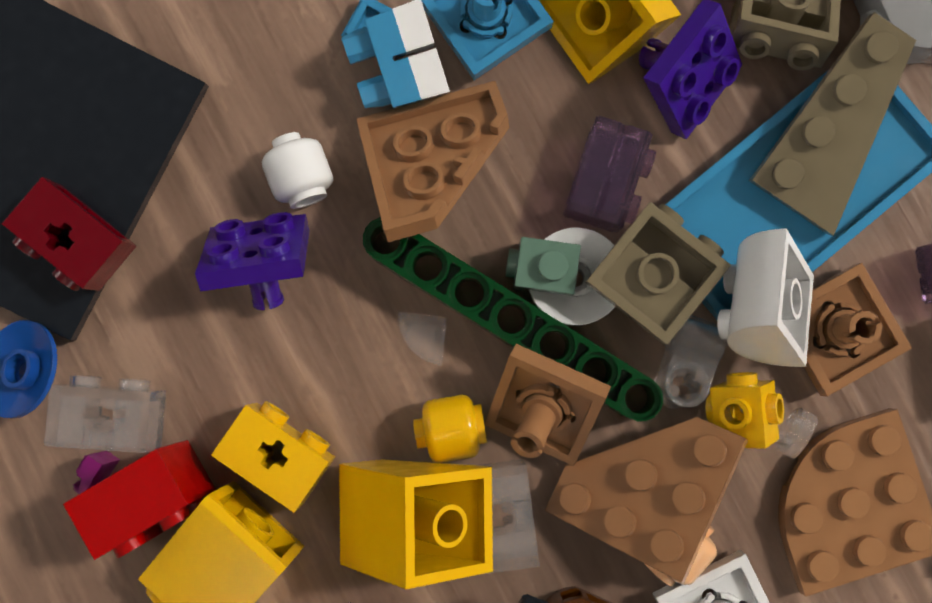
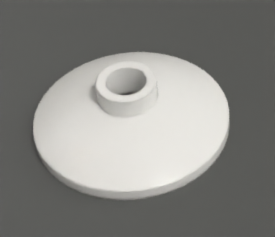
[529,228,615,325]

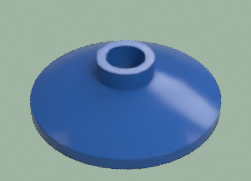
[0,320,57,419]

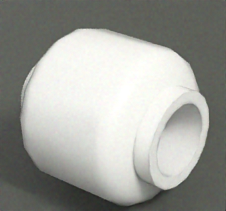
[262,132,333,209]

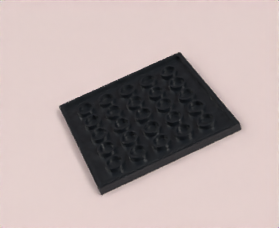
[0,0,209,340]

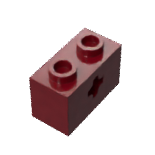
[2,177,137,291]

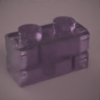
[562,116,656,233]

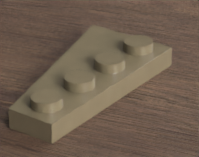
[749,12,917,236]

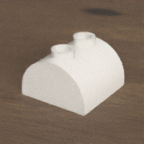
[717,228,814,367]

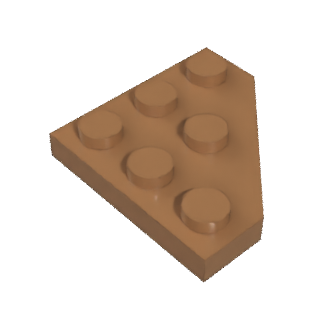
[356,81,509,242]
[545,417,748,583]

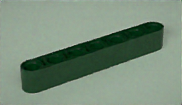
[363,217,663,422]

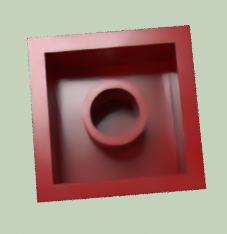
[63,440,216,560]

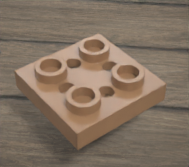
[804,263,912,397]
[484,344,611,466]

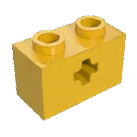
[211,401,335,513]

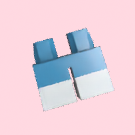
[341,0,450,109]

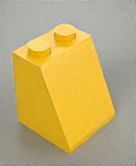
[339,459,493,590]
[138,481,305,603]

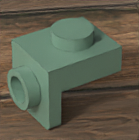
[505,237,581,296]

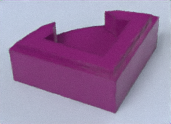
[73,450,120,494]

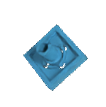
[421,0,554,80]

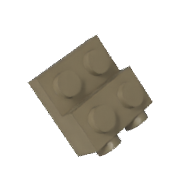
[729,0,841,70]
[585,202,731,345]

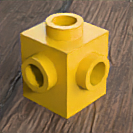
[705,372,784,449]

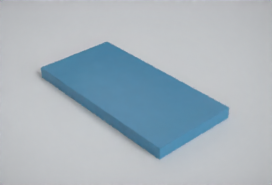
[665,70,932,320]

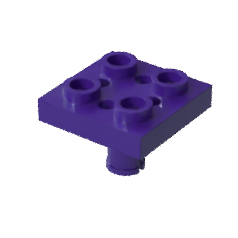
[639,0,742,139]
[195,212,310,310]

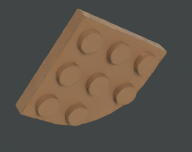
[778,408,932,597]

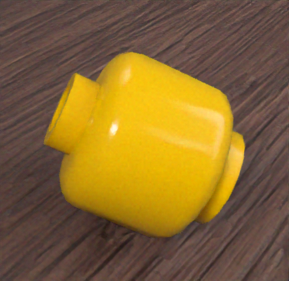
[413,395,487,463]

